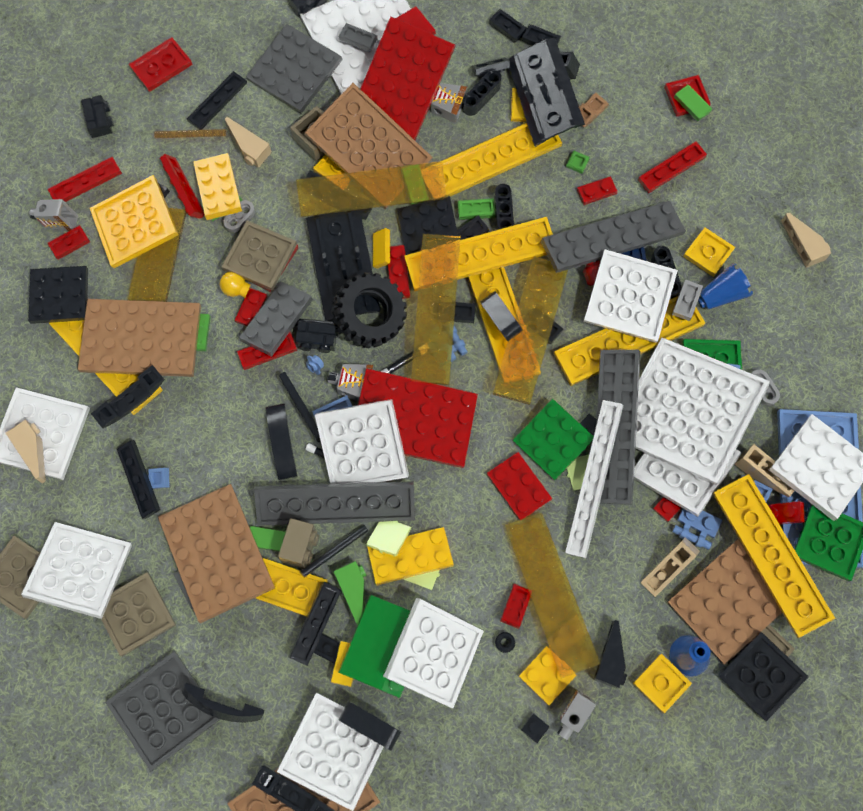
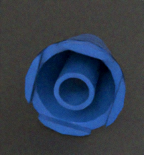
[698,263,753,310]
[669,635,710,677]

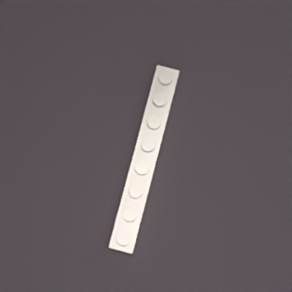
[565,400,623,558]

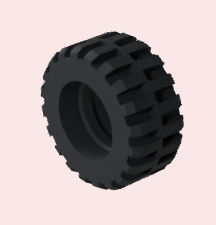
[331,272,407,348]

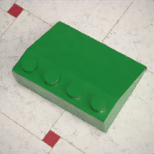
[338,595,411,698]

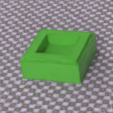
[566,150,590,174]

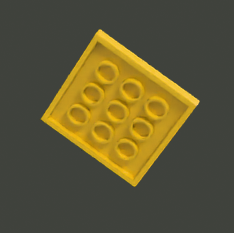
[90,175,179,268]

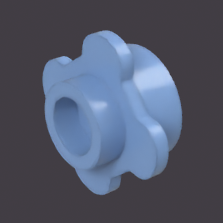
[306,355,324,375]

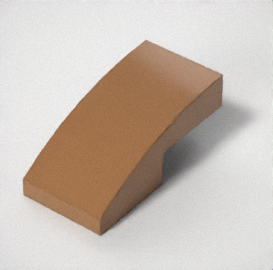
[580,92,609,128]

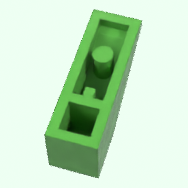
[334,561,367,626]

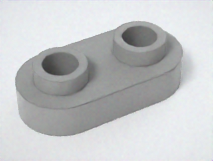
[223,200,255,233]
[751,370,780,406]

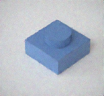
[149,468,170,489]

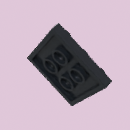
[397,196,460,255]
[28,266,88,324]
[718,632,809,722]

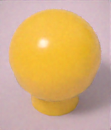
[220,272,251,298]

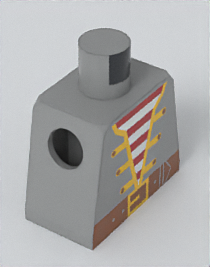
[431,83,467,124]
[29,199,78,231]
[328,364,374,402]
[557,689,596,740]

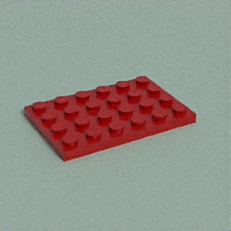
[360,16,456,140]
[358,368,478,468]

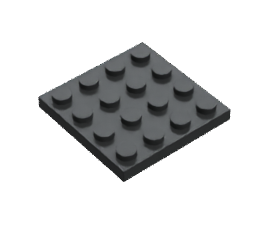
[246,24,343,114]
[105,651,221,772]

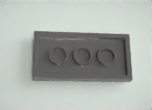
[239,282,313,357]

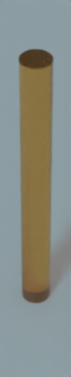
[154,129,226,138]

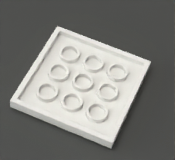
[583,250,678,343]
[0,387,90,480]
[315,399,409,484]
[769,414,863,521]
[634,449,741,517]
[22,522,132,619]
[383,598,483,708]
[277,693,383,811]

